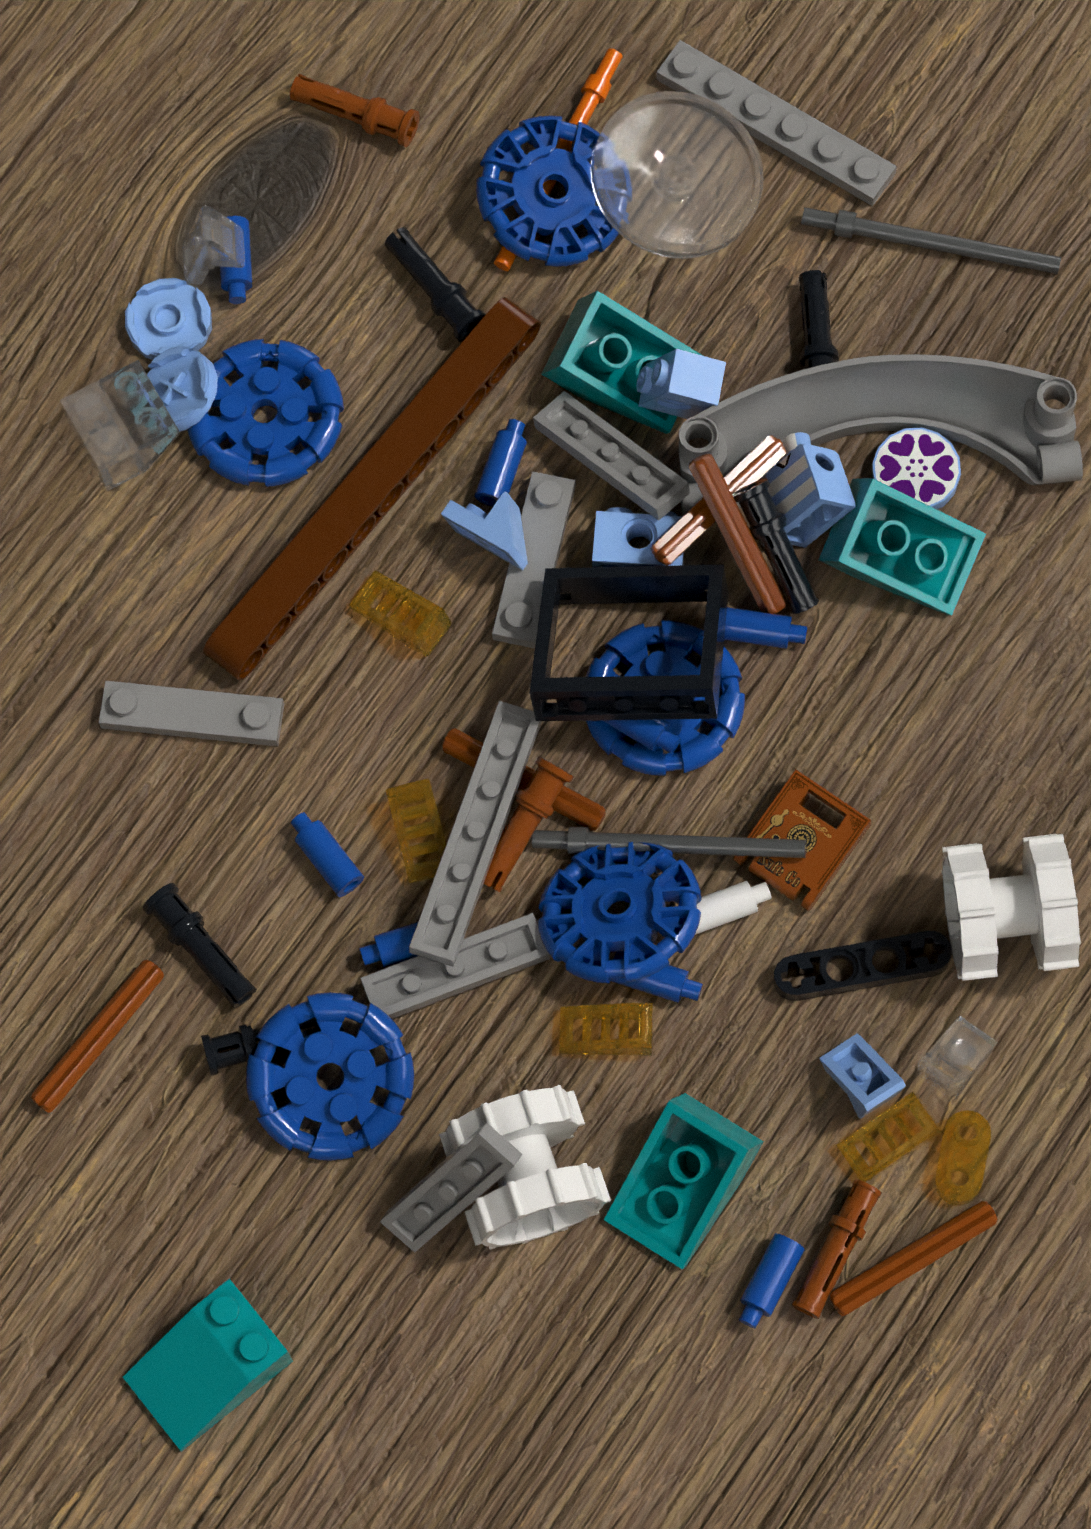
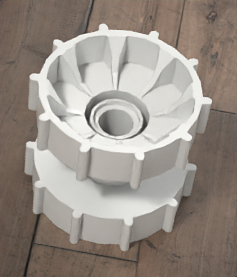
[942,834,1081,981]
[439,1085,611,1250]

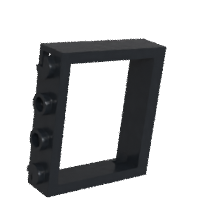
[529,564,728,721]

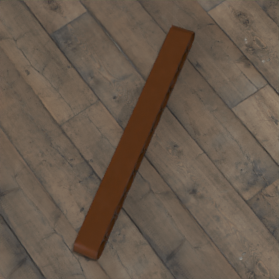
[203,297,541,681]

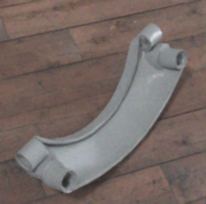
[679,354,1083,516]

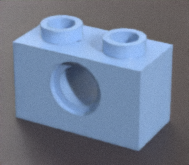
[636,349,726,419]
[592,507,684,567]

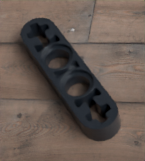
[774,931,952,1001]

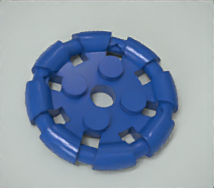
[476,116,631,267]
[187,339,344,487]
[586,620,745,776]
[538,842,702,984]
[246,992,414,1161]

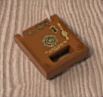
[733,769,872,912]

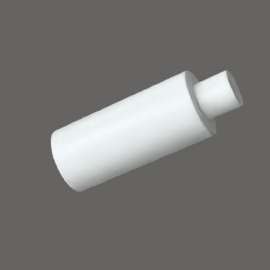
[678,881,772,935]

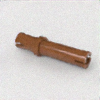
[791,1179,882,1319]

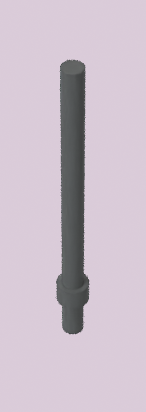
[801,207,1061,274]
[532,827,807,858]

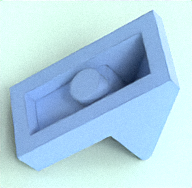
[441,492,528,571]
[820,1033,906,1119]

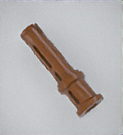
[290,74,420,147]
[484,756,574,892]

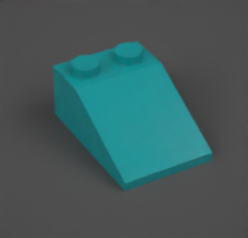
[541,291,703,434]
[818,478,986,616]
[604,1093,764,1270]
[123,1278,293,1452]

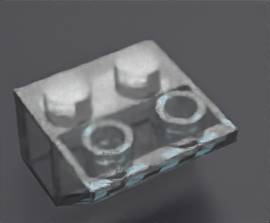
[60,360,180,491]

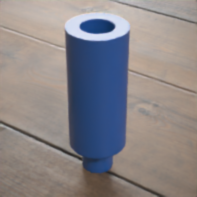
[218,216,252,304]
[474,419,527,507]
[724,607,808,649]
[602,720,681,754]
[291,812,364,897]
[359,922,418,967]
[610,951,703,1003]
[739,1233,805,1329]

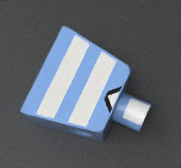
[765,432,856,548]

